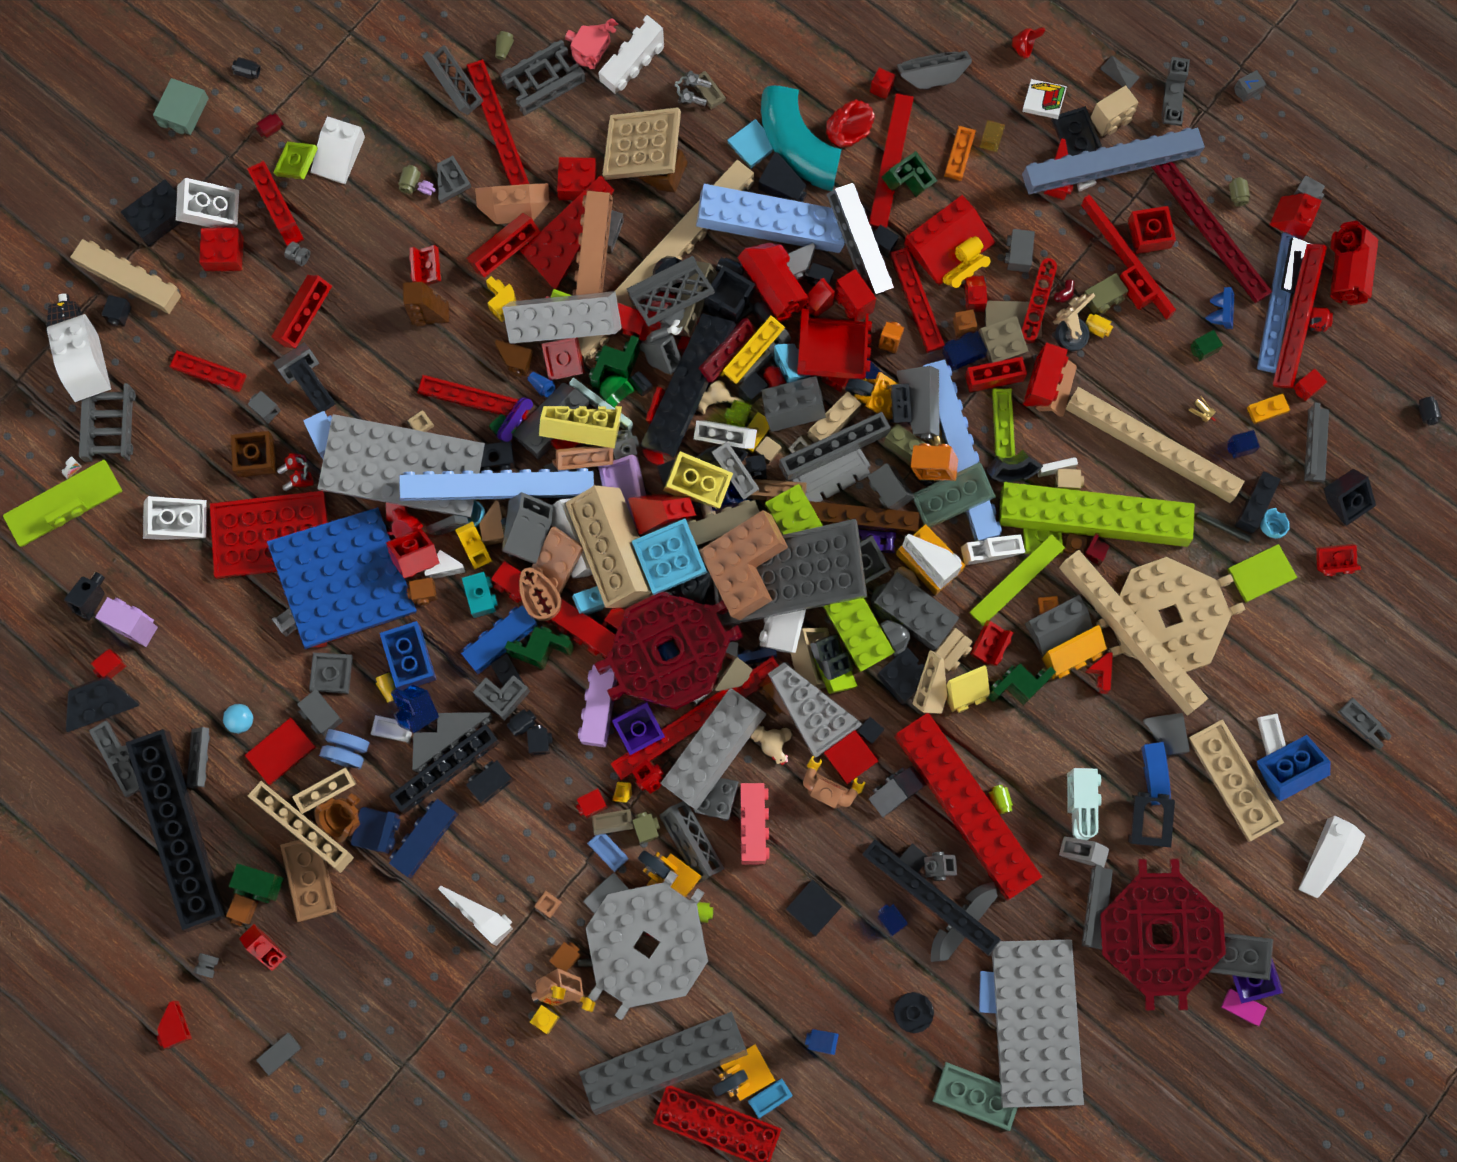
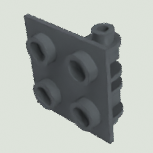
[694,778,739,821]

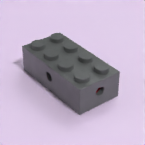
[872,572,959,652]

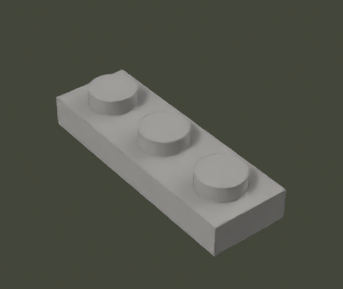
[712,441,759,500]

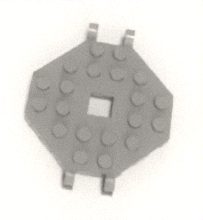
[586,871,708,1020]

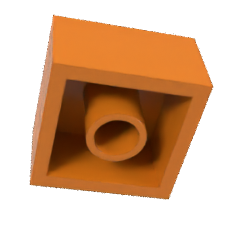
[911,443,958,481]

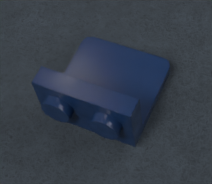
[351,807,400,854]

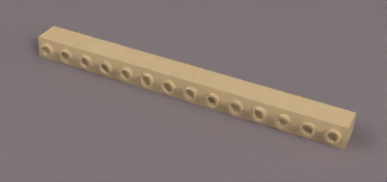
[578,160,754,362]

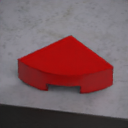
[643,449,664,466]

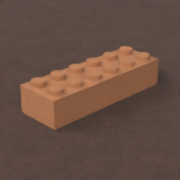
[573,191,613,295]

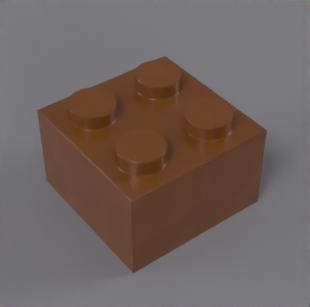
[231,431,276,477]

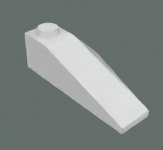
[1298,816,1365,898]
[438,886,513,946]

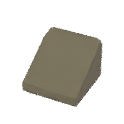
[788,435,813,453]

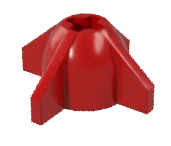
[387,507,423,538]

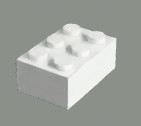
[176,178,239,228]

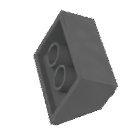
[1025,595,1093,658]

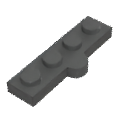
[89,721,140,798]

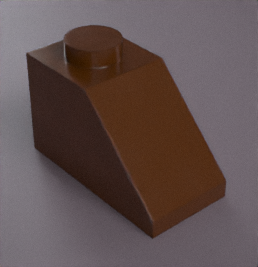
[495,340,533,377]

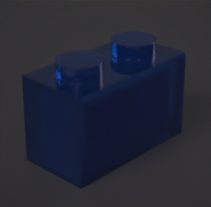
[942,331,987,371]

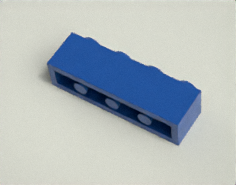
[461,605,538,674]

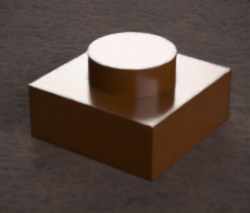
[1063,533,1088,555]

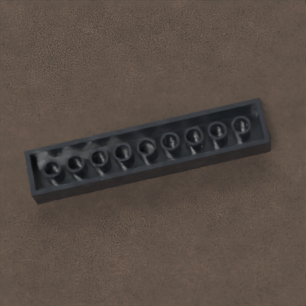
[125,729,227,932]

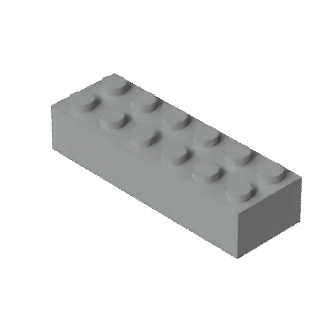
[503,291,622,343]
[660,688,766,810]

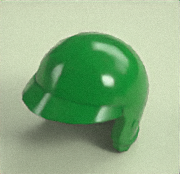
[600,375,634,408]

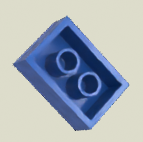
[380,621,437,692]

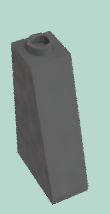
[897,366,939,440]

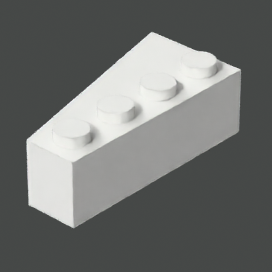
[599,15,664,94]

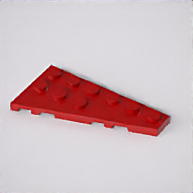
[521,175,614,290]

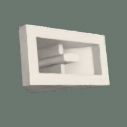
[425,550,465,579]

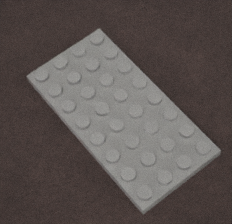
[318,414,485,518]
[992,940,1084,1108]

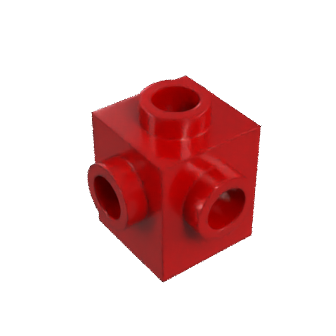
[632,759,664,794]

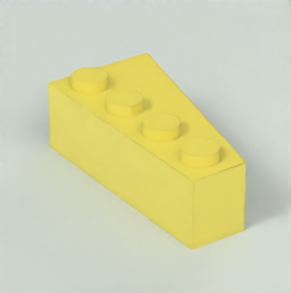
[539,406,622,449]

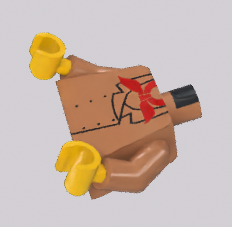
[803,756,865,808]
[532,969,595,1012]

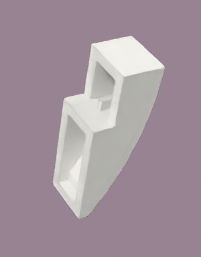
[961,534,1025,565]

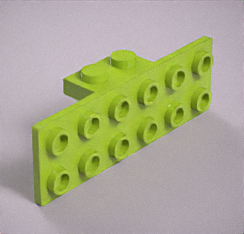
[3,460,122,547]

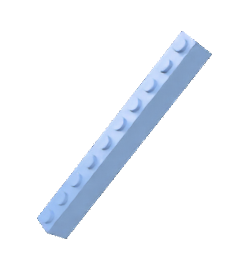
[923,360,1002,542]
[399,468,594,501]

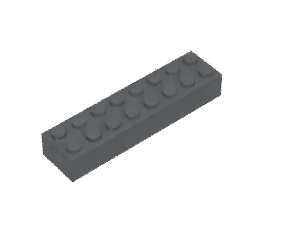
[579,1011,748,1115]

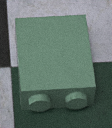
[153,78,209,135]

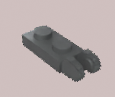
[1338,698,1392,749]

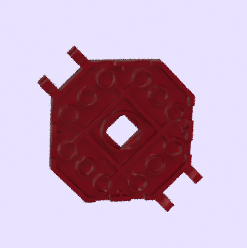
[594,592,743,709]
[1100,859,1226,1011]

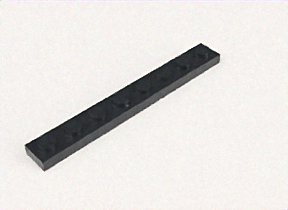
[862,839,1001,956]

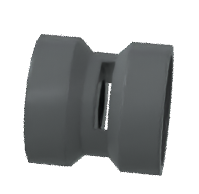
[284,242,310,266]
[193,953,219,978]

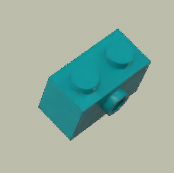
[462,572,498,618]

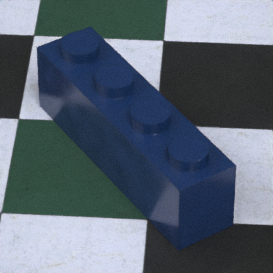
[389,799,459,879]

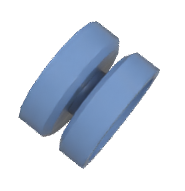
[319,729,370,769]

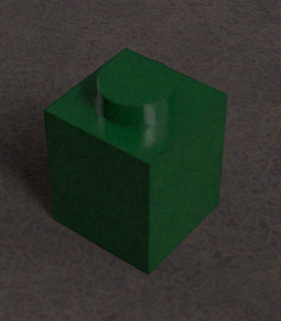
[1190,330,1223,361]

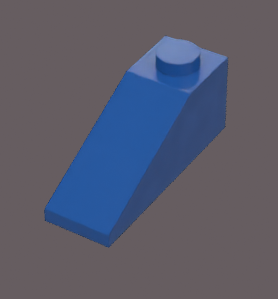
[805,1029,839,1055]

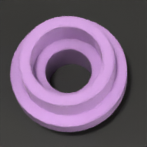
[417,180,436,196]

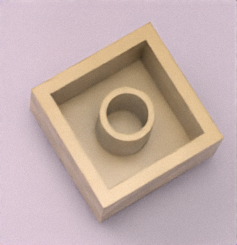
[1091,85,1138,137]

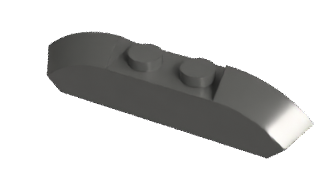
[931,882,997,962]

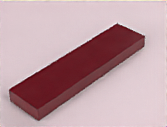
[699,318,756,382]

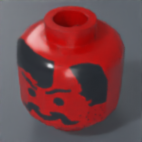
[1308,307,1333,332]

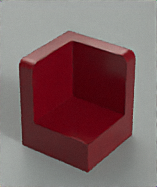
[1084,534,1110,566]

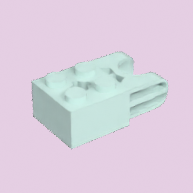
[1067,768,1101,840]

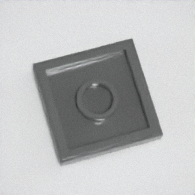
[309,652,353,694]

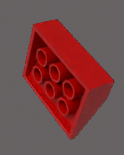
[904,195,995,286]

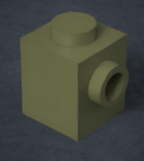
[632,812,660,844]

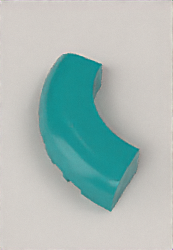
[761,85,842,191]

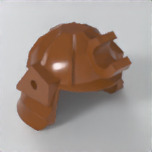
[315,793,361,843]

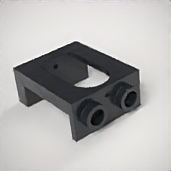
[1128,792,1175,847]

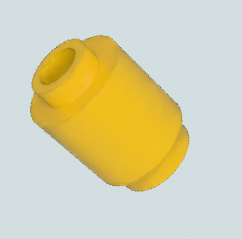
[955,236,983,263]
[1085,314,1113,338]

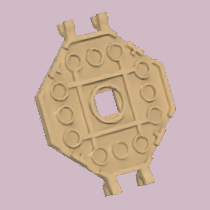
[1096,557,1246,673]

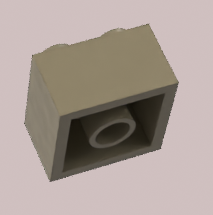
[978,316,1029,363]

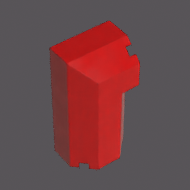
[1330,220,1379,305]
[737,243,809,322]

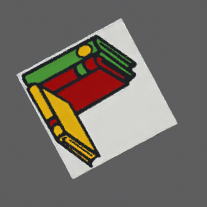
[1023,79,1067,119]

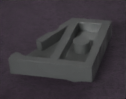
[437,155,471,203]

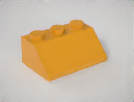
[1042,625,1107,679]

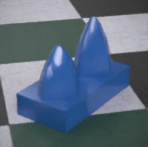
[1205,287,1234,329]

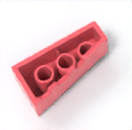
[741,783,769,865]

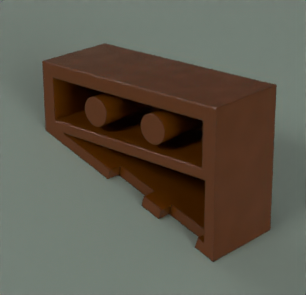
[403,282,449,326]

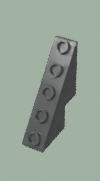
[413,713,493,773]

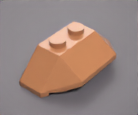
[475,183,550,224]

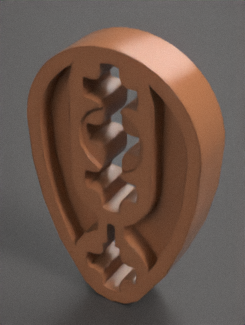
[519,568,561,621]

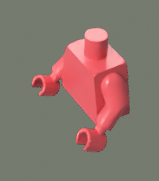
[565,18,618,69]

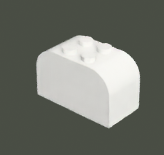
[47,314,111,402]

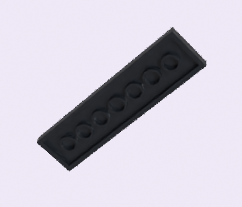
[640,313,736,458]

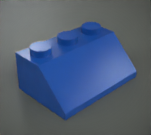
[1257,735,1330,802]

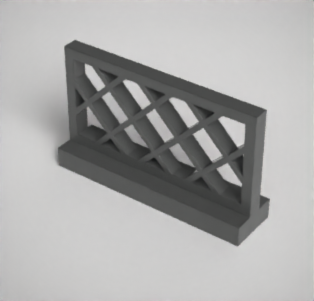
[627,256,715,326]

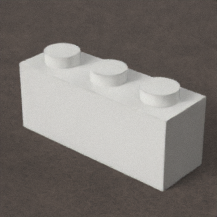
[694,420,757,449]

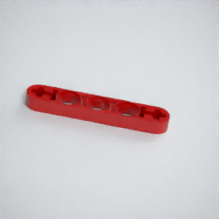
[1021,258,1057,344]

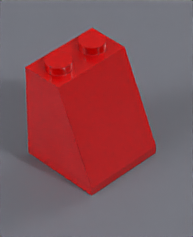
[628,494,696,535]

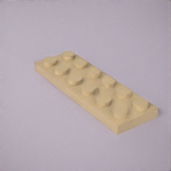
[1187,719,1284,842]

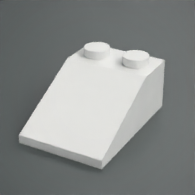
[311,116,365,184]
[143,496,207,540]
[902,534,962,589]

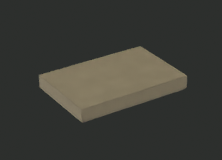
[985,301,1042,339]

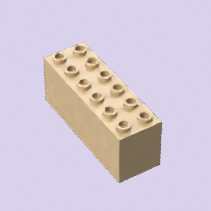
[566,485,653,608]

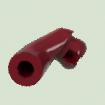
[1054,280,1075,303]

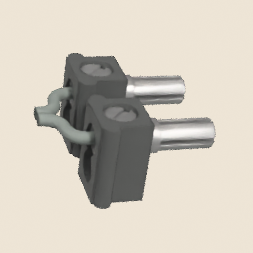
[675,71,711,106]

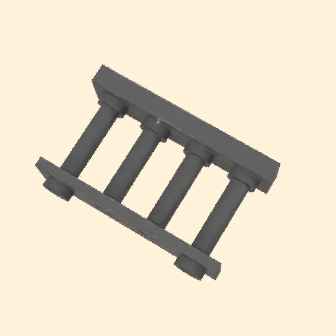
[79,383,136,462]

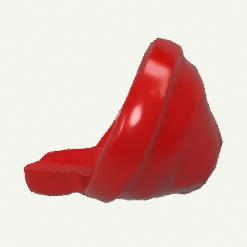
[1012,27,1045,59]

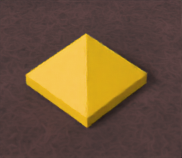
[613,782,632,803]

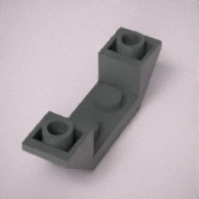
[1161,57,1190,126]

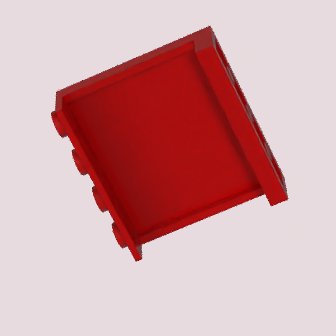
[797,308,872,379]

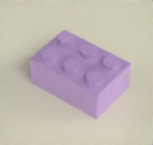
[95,597,158,647]

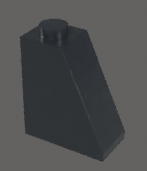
[758,152,807,202]

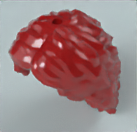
[826,99,875,148]

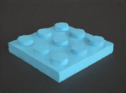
[632,519,708,595]

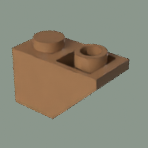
[479,501,506,546]

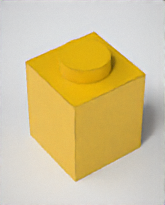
[530,1005,560,1034]

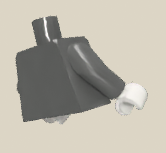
[640,320,683,375]

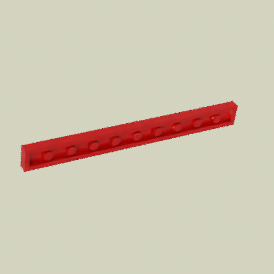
[611,656,779,781]

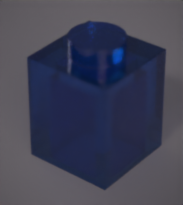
[1227,430,1260,458]
[876,904,908,937]

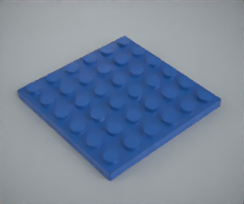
[267,508,416,649]

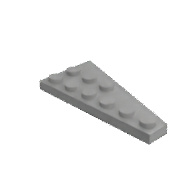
[768,663,863,758]

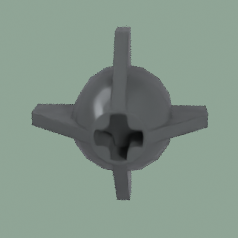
[881,620,910,658]

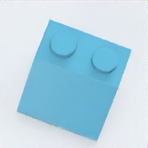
[773,344,810,383]

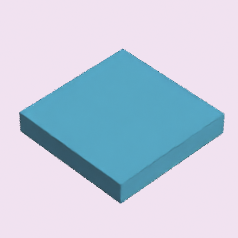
[728,119,774,168]

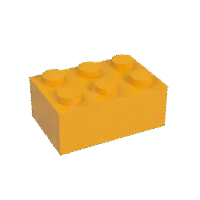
[896,524,966,596]

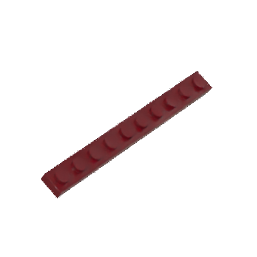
[1151,162,1272,304]

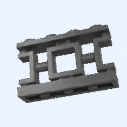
[500,40,586,116]

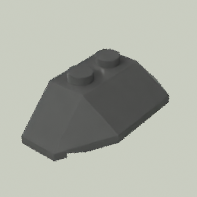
[897,51,972,89]

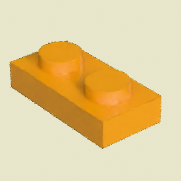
[1247,394,1290,424]

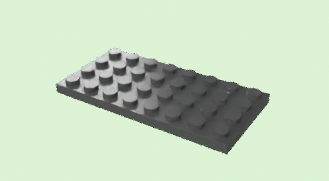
[713,519,867,626]

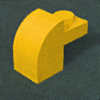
[486,276,516,322]
[456,521,492,569]

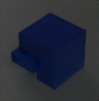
[390,685,439,733]

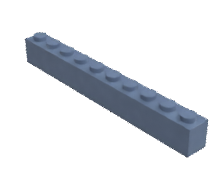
[1022,128,1205,194]

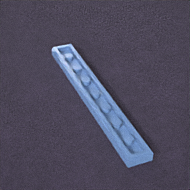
[1257,232,1301,373]

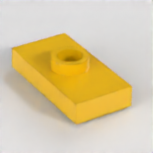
[746,412,770,454]

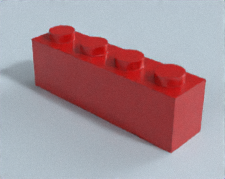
[466,213,541,278]
[271,275,332,349]

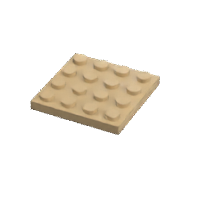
[603,108,681,180]

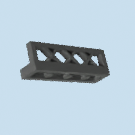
[422,45,483,115]
[1304,402,1329,483]
[659,801,725,884]
[1081,865,1113,949]

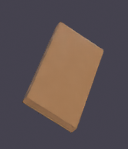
[280,840,337,923]

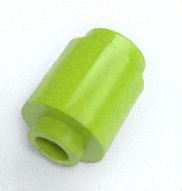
[989,785,1013,815]
[697,902,713,923]

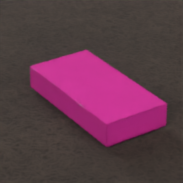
[1221,989,1267,1026]

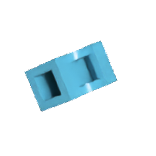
[572,586,605,615]

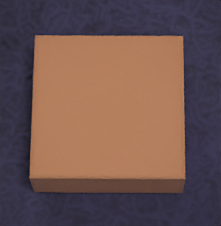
[534,890,562,919]

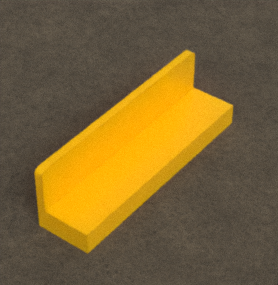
[721,316,785,384]

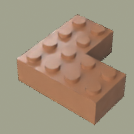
[699,510,788,620]

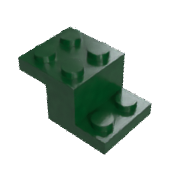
[589,335,640,394]
[505,626,574,670]
[988,664,1056,706]

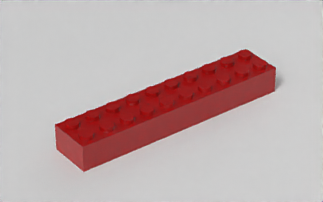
[894,713,1042,901]

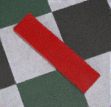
[169,350,247,393]

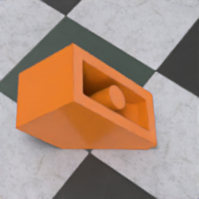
[878,322,904,354]

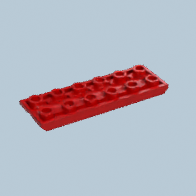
[653,1085,782,1162]

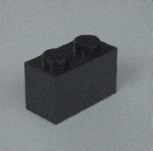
[466,760,513,805]

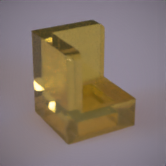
[980,120,1005,152]

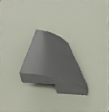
[1143,713,1190,756]

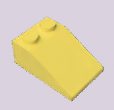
[663,451,733,509]
[946,665,990,713]

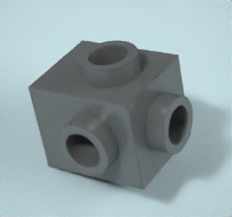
[613,430,639,460]
[924,852,957,881]

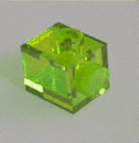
[724,400,752,428]

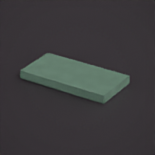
[913,462,995,528]
[932,1062,1018,1131]

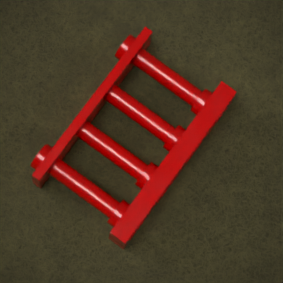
[247,161,304,246]

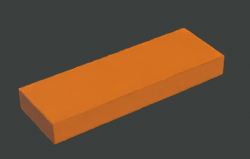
[944,126,976,181]

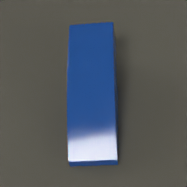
[1141,742,1171,806]

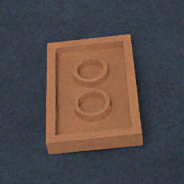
[527,527,583,595]

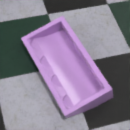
[598,455,646,533]

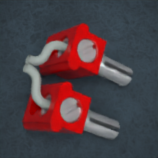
[277,453,314,491]

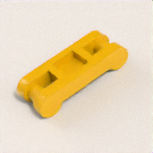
[943,254,990,288]

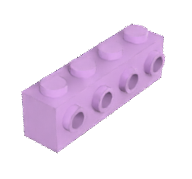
[578,665,618,747]

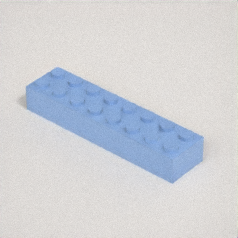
[696,184,845,253]

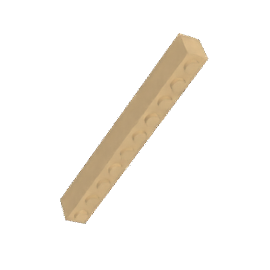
[1066,387,1245,503]
[1059,550,1209,716]

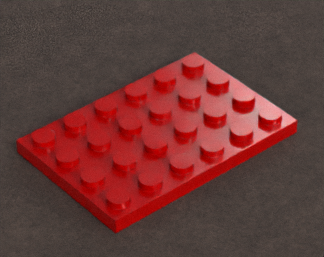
[210,491,328,579]

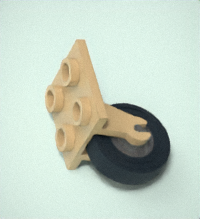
[1053,293,1095,352]

